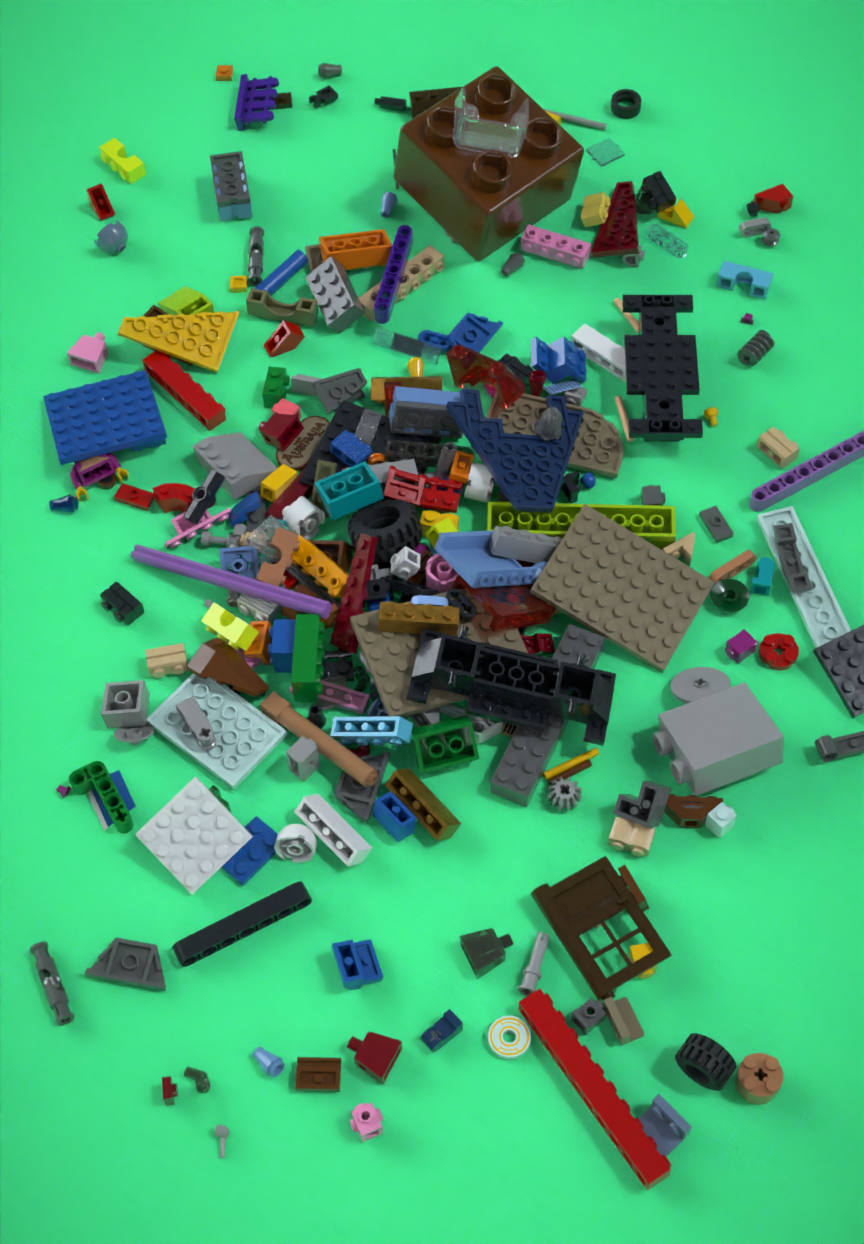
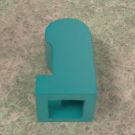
[750,557,774,596]

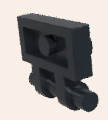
[321,648,354,683]

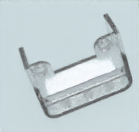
[454,87,529,157]

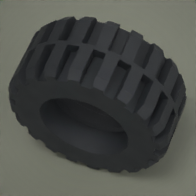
[347,499,422,563]

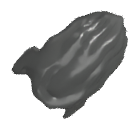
[535,407,562,441]

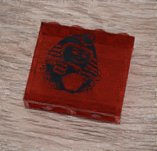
[452,574,556,632]

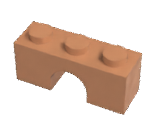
[255,527,300,587]

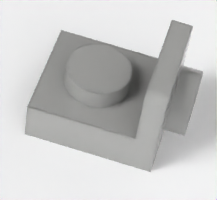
[564,387,588,406]

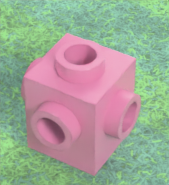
[349,1102,383,1142]

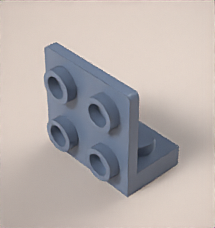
[639,1094,692,1157]

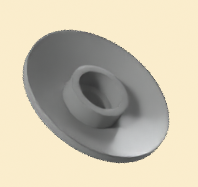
[114,724,154,745]

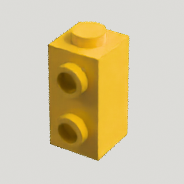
[260,464,298,503]

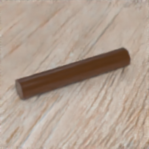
[547,759,592,786]

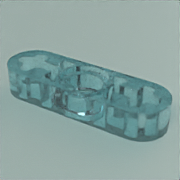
[647,224,688,258]

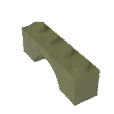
[246,288,318,327]

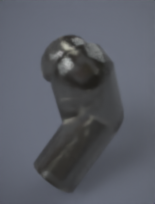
[184,1066,210,1094]

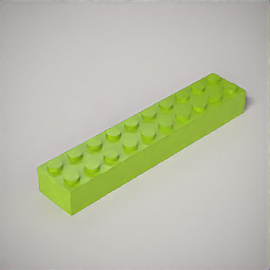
[487,502,676,549]

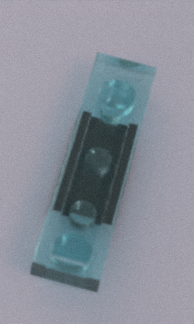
[372,326,442,365]

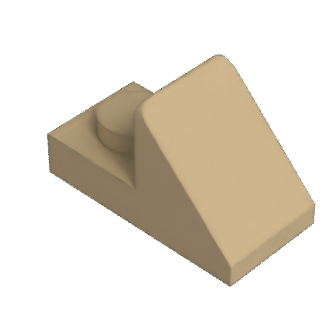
[663,532,695,566]

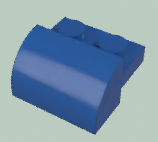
[331,939,383,990]

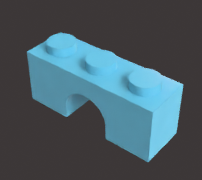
[716,261,774,299]

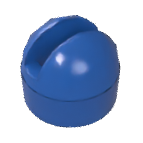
[580,472,596,489]

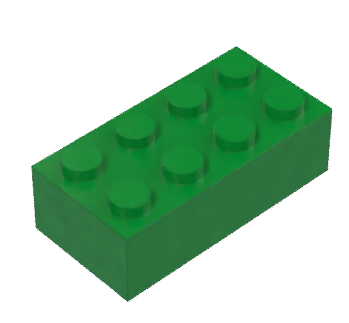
[291,614,326,702]

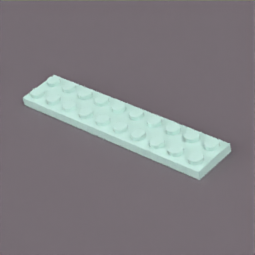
[757,506,851,648]

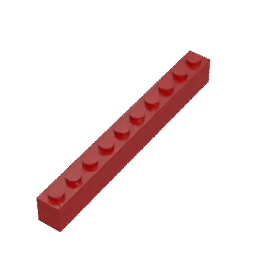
[518,989,671,1191]

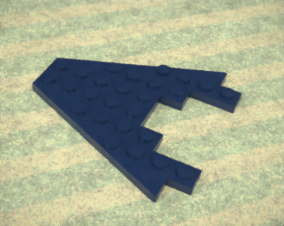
[446,389,584,513]

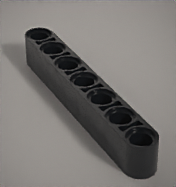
[172,881,312,967]

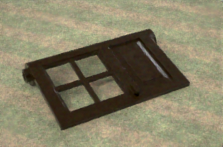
[531,856,672,1001]

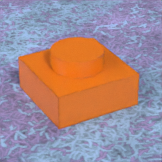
[216,65,233,81]

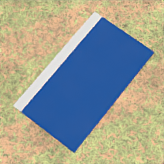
[87,770,136,831]

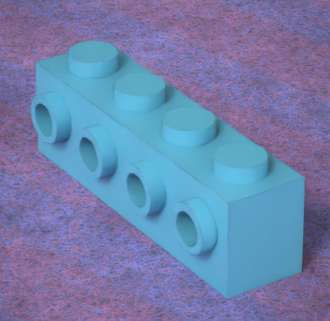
[330,716,413,746]

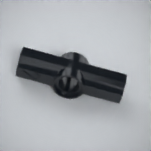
[183,469,225,525]

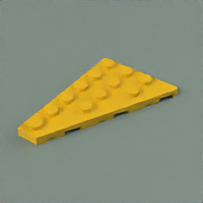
[118,311,239,373]

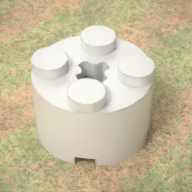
[464,462,495,503]
[282,496,325,540]

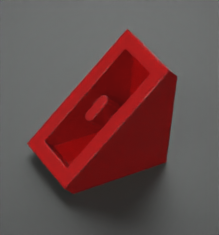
[86,183,115,221]

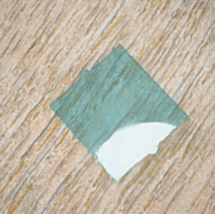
[586,138,625,167]

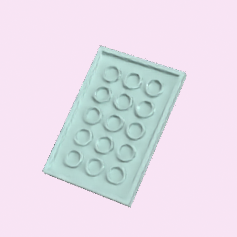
[146,673,287,790]

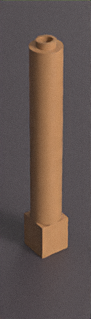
[260,691,378,787]

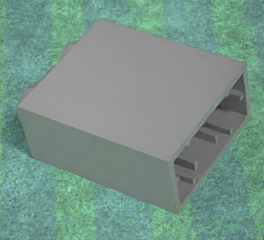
[652,682,784,796]

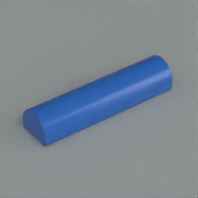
[254,249,308,296]

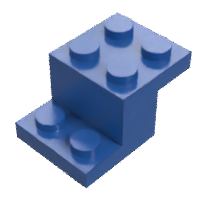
[531,336,587,384]

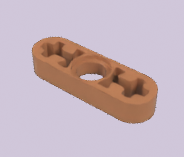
[709,549,757,585]

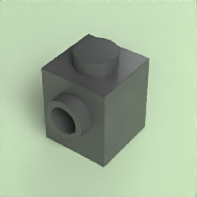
[640,485,665,506]

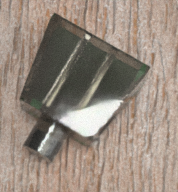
[460,928,513,979]

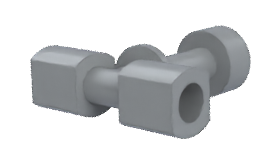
[201,524,247,558]

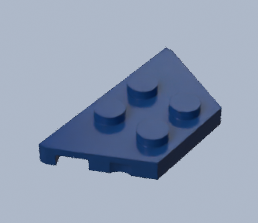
[447,313,503,370]

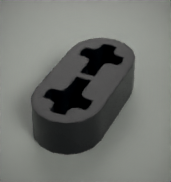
[445,589,477,622]

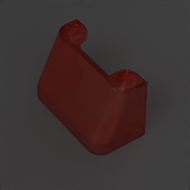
[446,345,526,410]

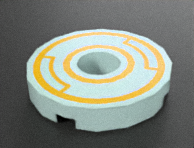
[488,1015,531,1060]

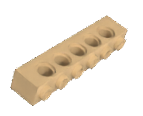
[359,245,445,322]

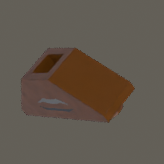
[664,794,723,828]

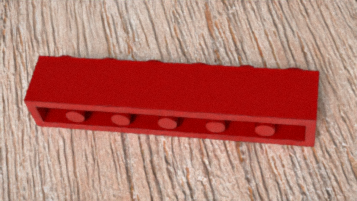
[142,350,226,431]

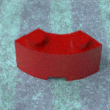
[152,483,195,513]

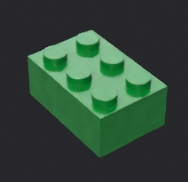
[411,715,480,774]

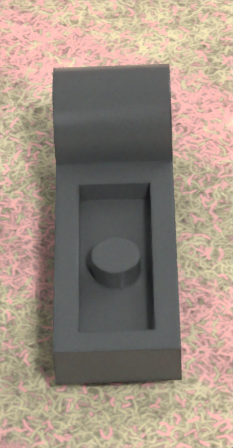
[814,731,864,762]

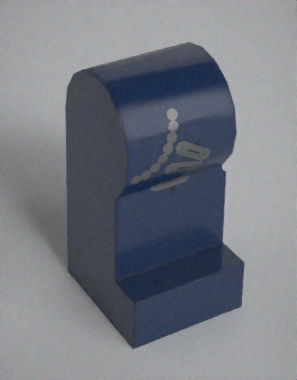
[420,1009,463,1053]

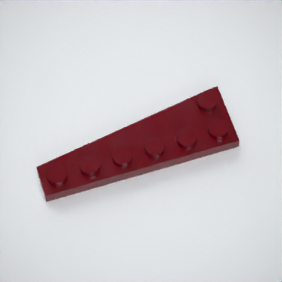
[330,533,377,654]

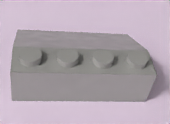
[192,432,277,500]

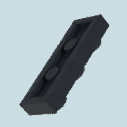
[383,576,438,596]

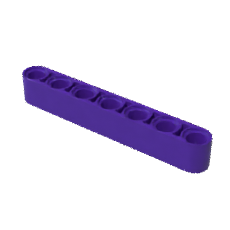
[374,225,413,324]

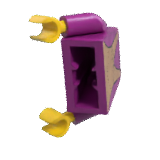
[70,453,128,502]

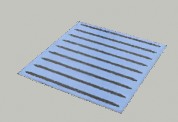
[543,379,582,395]

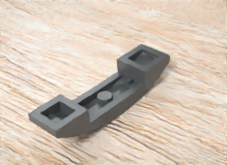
[773,523,812,593]

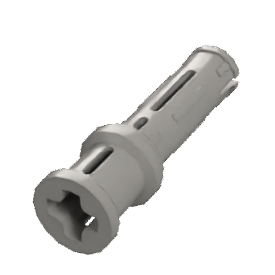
[518,932,550,996]

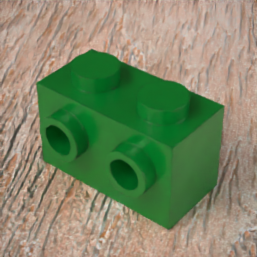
[262,366,290,408]

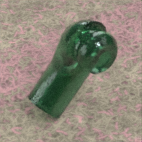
[354,666,370,693]

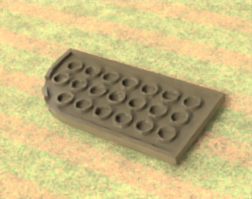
[486,387,623,478]

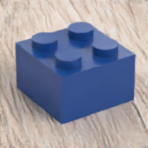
[268,619,296,673]

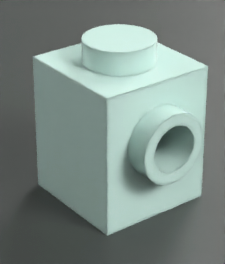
[705,802,737,839]

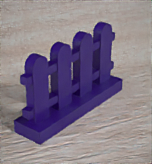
[234,74,279,131]

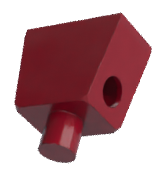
[259,414,304,452]
[347,1032,403,1085]

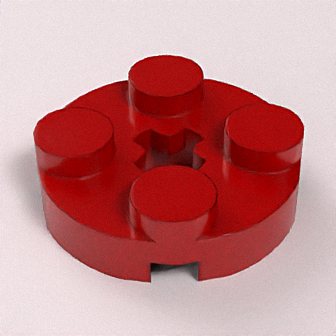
[759,633,799,670]

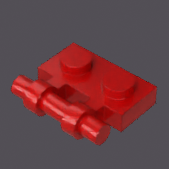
[420,476,462,513]

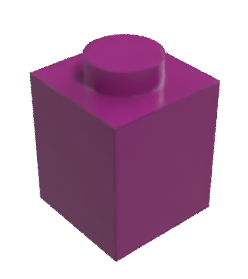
[725,629,757,664]

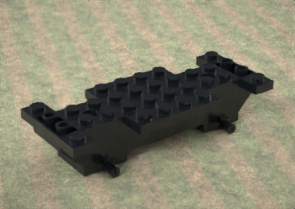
[622,295,703,441]
[406,626,616,746]

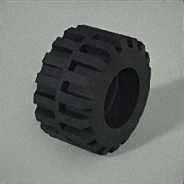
[675,1033,737,1091]

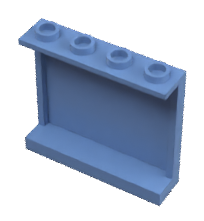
[435,531,538,588]

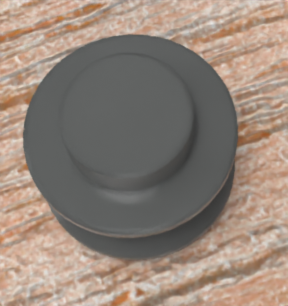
[762,228,780,246]

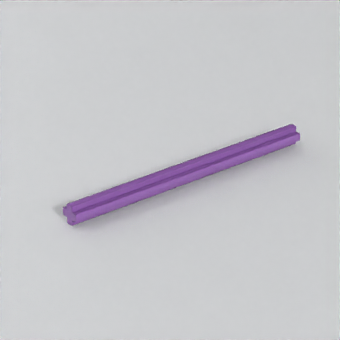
[131,544,332,619]

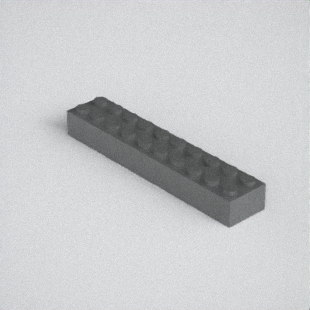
[490,624,605,807]

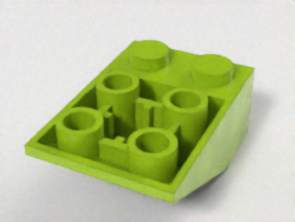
[158,286,215,315]

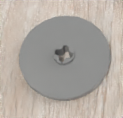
[671,667,730,703]

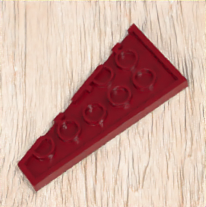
[591,181,640,257]

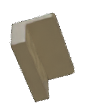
[603,997,644,1046]

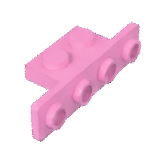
[164,508,231,549]

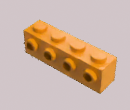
[290,535,349,599]

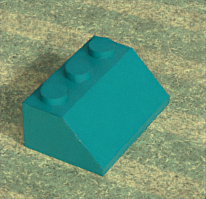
[315,461,384,520]

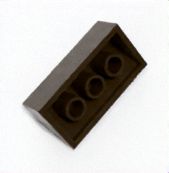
[409,87,462,119]

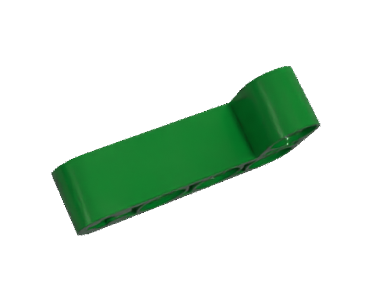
[69,761,134,834]

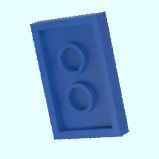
[221,816,278,886]

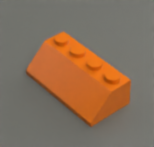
[319,229,393,270]

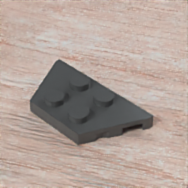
[334,752,390,823]
[85,938,166,991]

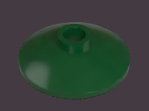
[711,579,750,612]

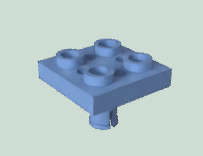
[219,545,259,579]

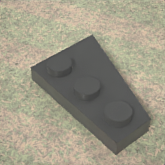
[312,368,367,415]

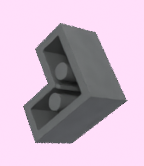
[613,781,671,828]

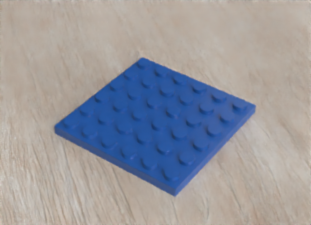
[43,370,167,465]

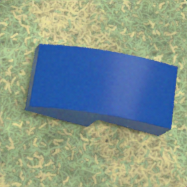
[229,491,262,527]

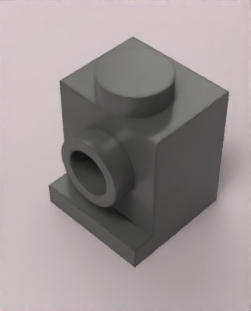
[571,998,606,1035]

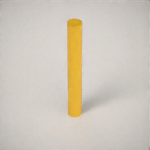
[543,747,599,780]

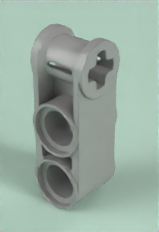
[175,696,217,750]

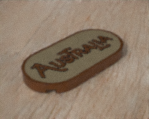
[276,416,330,471]

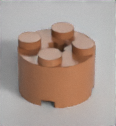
[735,1053,783,1105]

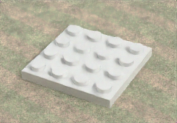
[135,777,253,895]

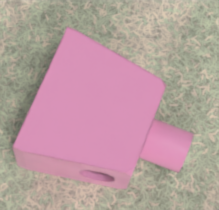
[67,332,108,373]

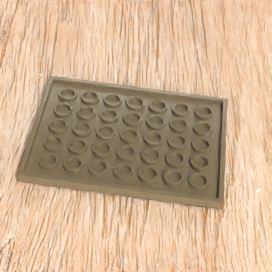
[530,504,715,673]
[350,586,528,717]

